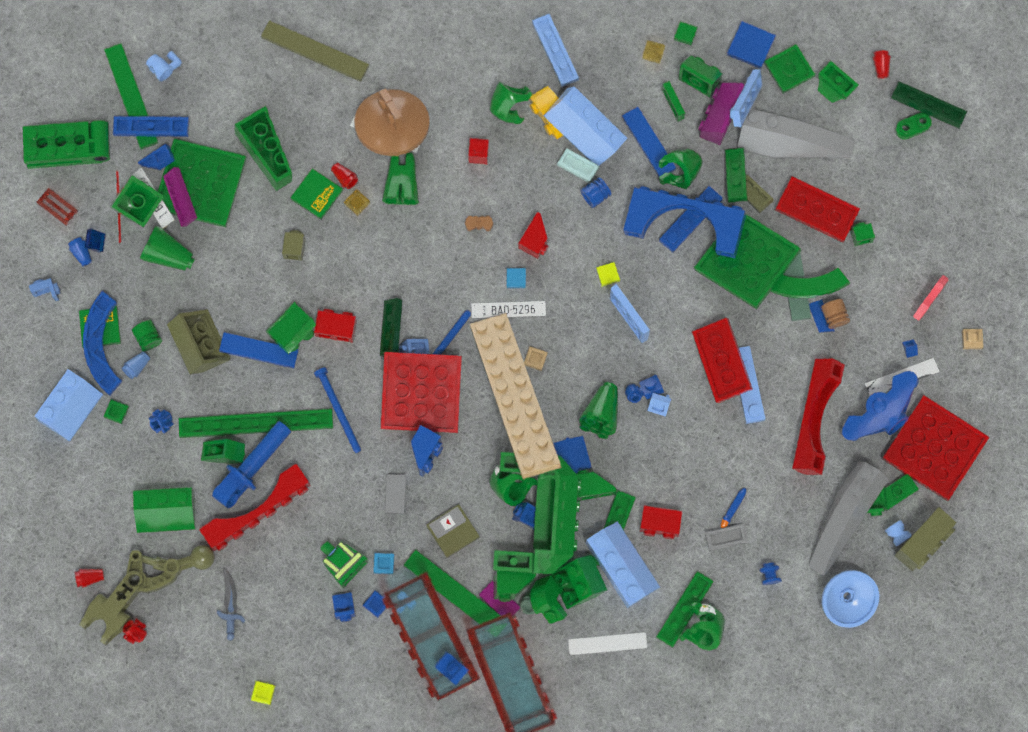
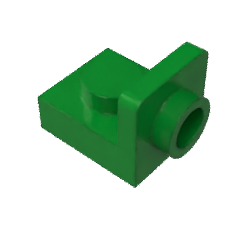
[867,487,888,516]

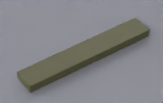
[261,20,369,82]

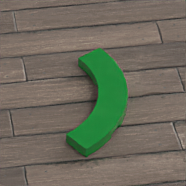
[771,268,850,299]

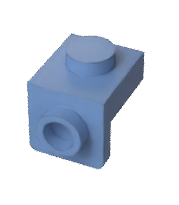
[29,278,61,301]

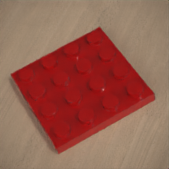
[381,352,462,433]
[882,395,990,502]

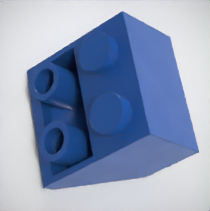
[411,425,443,477]

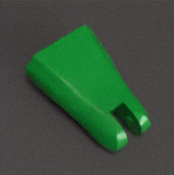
[382,152,419,205]

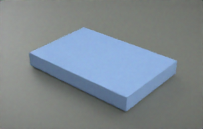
[610,284,650,343]

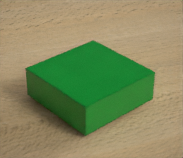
[674,21,698,45]
[103,399,129,425]

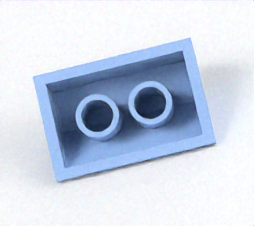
[34,369,103,442]

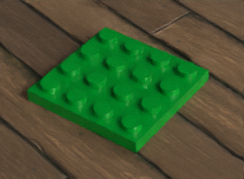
[158,139,247,228]
[694,214,801,310]

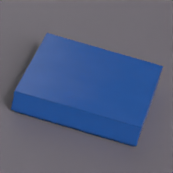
[727,21,776,69]

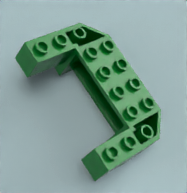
[492,452,581,574]

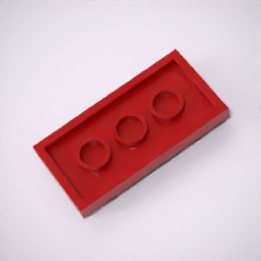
[775,176,860,243]
[692,318,753,403]

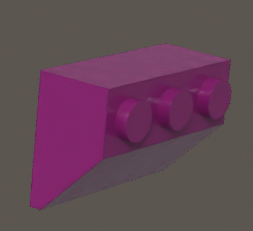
[698,83,745,145]

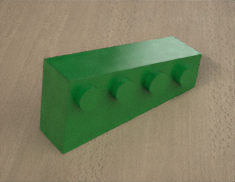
[234,106,292,191]

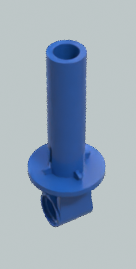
[212,421,291,508]

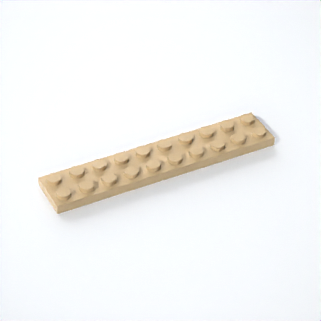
[470,313,561,479]

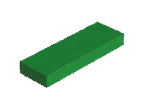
[725,148,748,203]

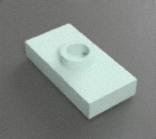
[557,148,599,183]

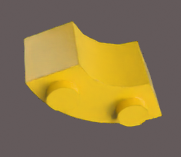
[530,86,564,139]

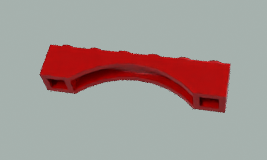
[792,358,845,475]
[199,464,311,551]

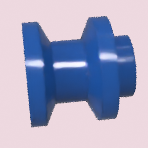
[760,563,782,585]

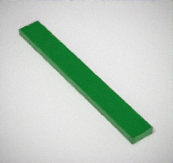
[178,409,334,438]

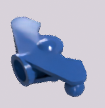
[842,371,919,441]

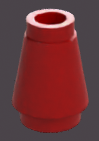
[872,50,891,79]
[331,163,358,189]
[74,569,104,588]

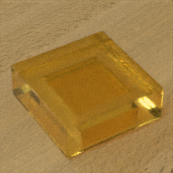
[642,40,665,64]
[344,189,370,216]

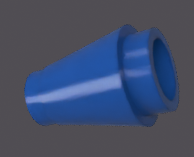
[68,237,92,267]

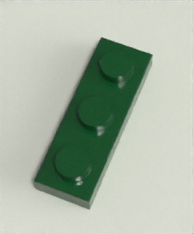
[380,298,403,357]

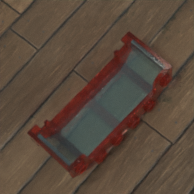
[382,571,480,701]
[466,612,557,732]

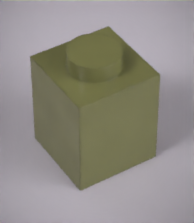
[282,230,305,261]

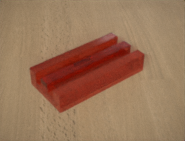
[36,188,78,226]

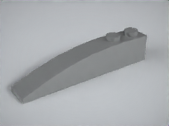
[737,109,855,158]
[808,461,889,577]

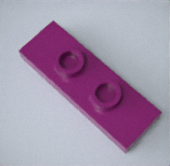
[163,168,197,227]

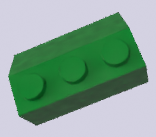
[133,487,195,533]

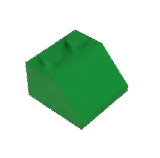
[678,55,723,98]

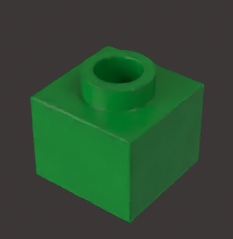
[851,222,875,246]

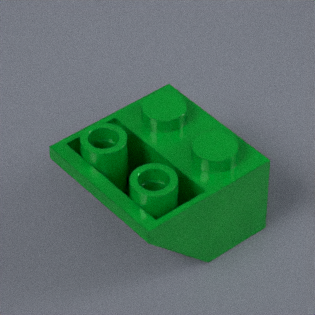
[551,555,607,610]

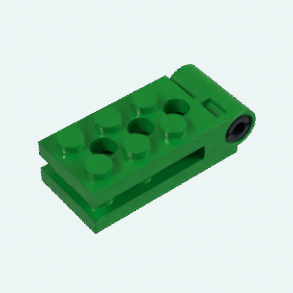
[22,120,110,169]

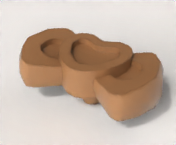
[465,216,494,231]

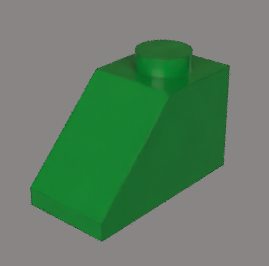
[201,439,245,464]
[577,470,617,501]
[494,570,536,602]

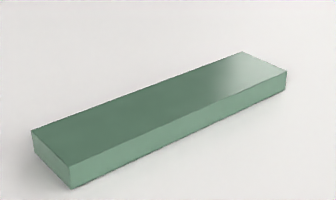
[784,245,811,321]

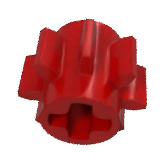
[122,619,147,644]

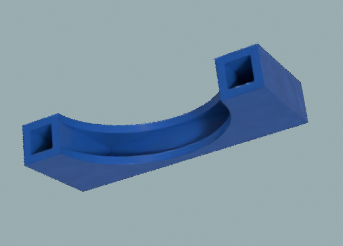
[623,186,746,259]

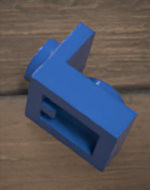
[512,502,536,529]
[332,592,356,622]
[435,652,469,685]

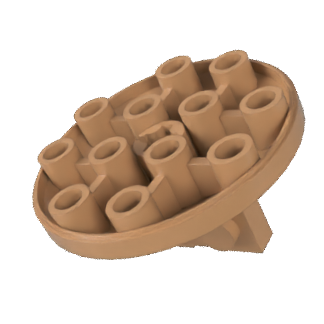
[354,88,430,156]

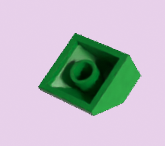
[110,175,164,228]

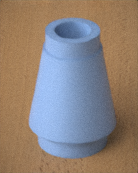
[122,351,150,379]

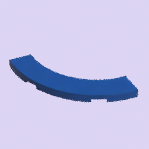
[83,291,122,396]

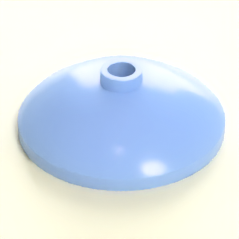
[822,570,879,628]

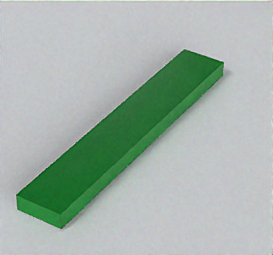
[104,43,159,150]
[404,550,508,637]

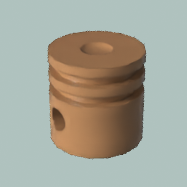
[821,299,850,329]

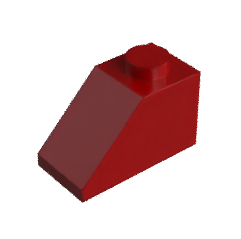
[518,212,549,259]

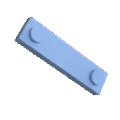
[532,14,579,87]
[730,69,763,127]
[739,346,765,424]

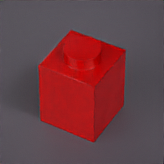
[468,138,489,164]

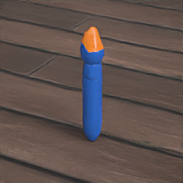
[720,488,746,528]

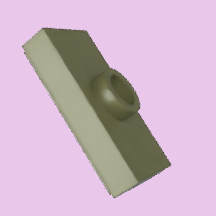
[746,175,774,213]

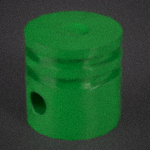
[132,320,162,352]

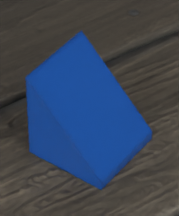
[902,339,918,358]

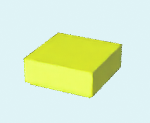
[596,262,620,287]
[251,681,275,705]

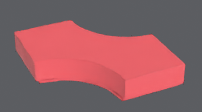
[913,275,948,320]

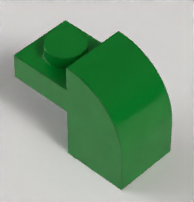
[530,575,567,624]

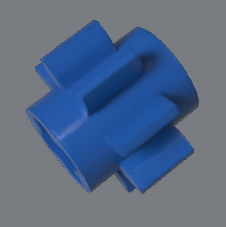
[149,409,174,433]

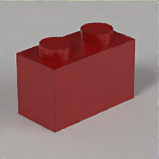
[314,309,357,343]
[640,506,682,540]

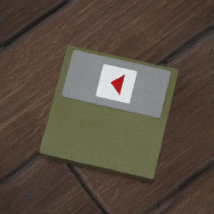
[426,505,480,558]

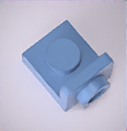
[399,339,430,354]

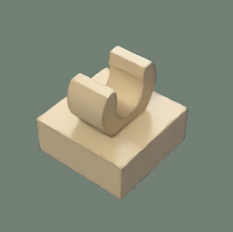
[962,329,983,349]

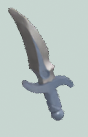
[217,568,245,640]

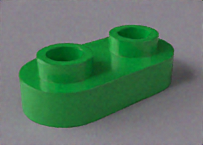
[895,113,932,140]

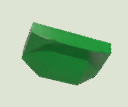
[817,61,859,103]

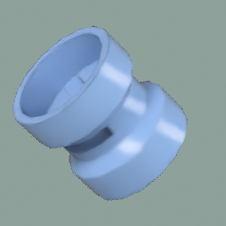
[885,520,912,547]

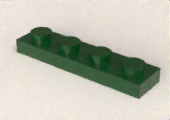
[891,81,968,129]

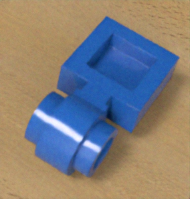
[625,375,664,403]

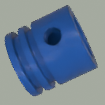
[580,177,612,208]

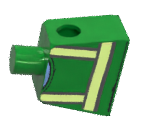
[320,541,368,589]

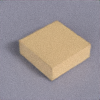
[524,347,548,371]

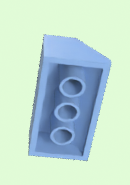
[544,87,627,166]
[585,522,660,608]

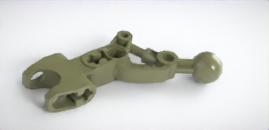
[79,545,215,645]

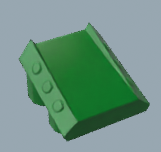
[265,302,316,355]

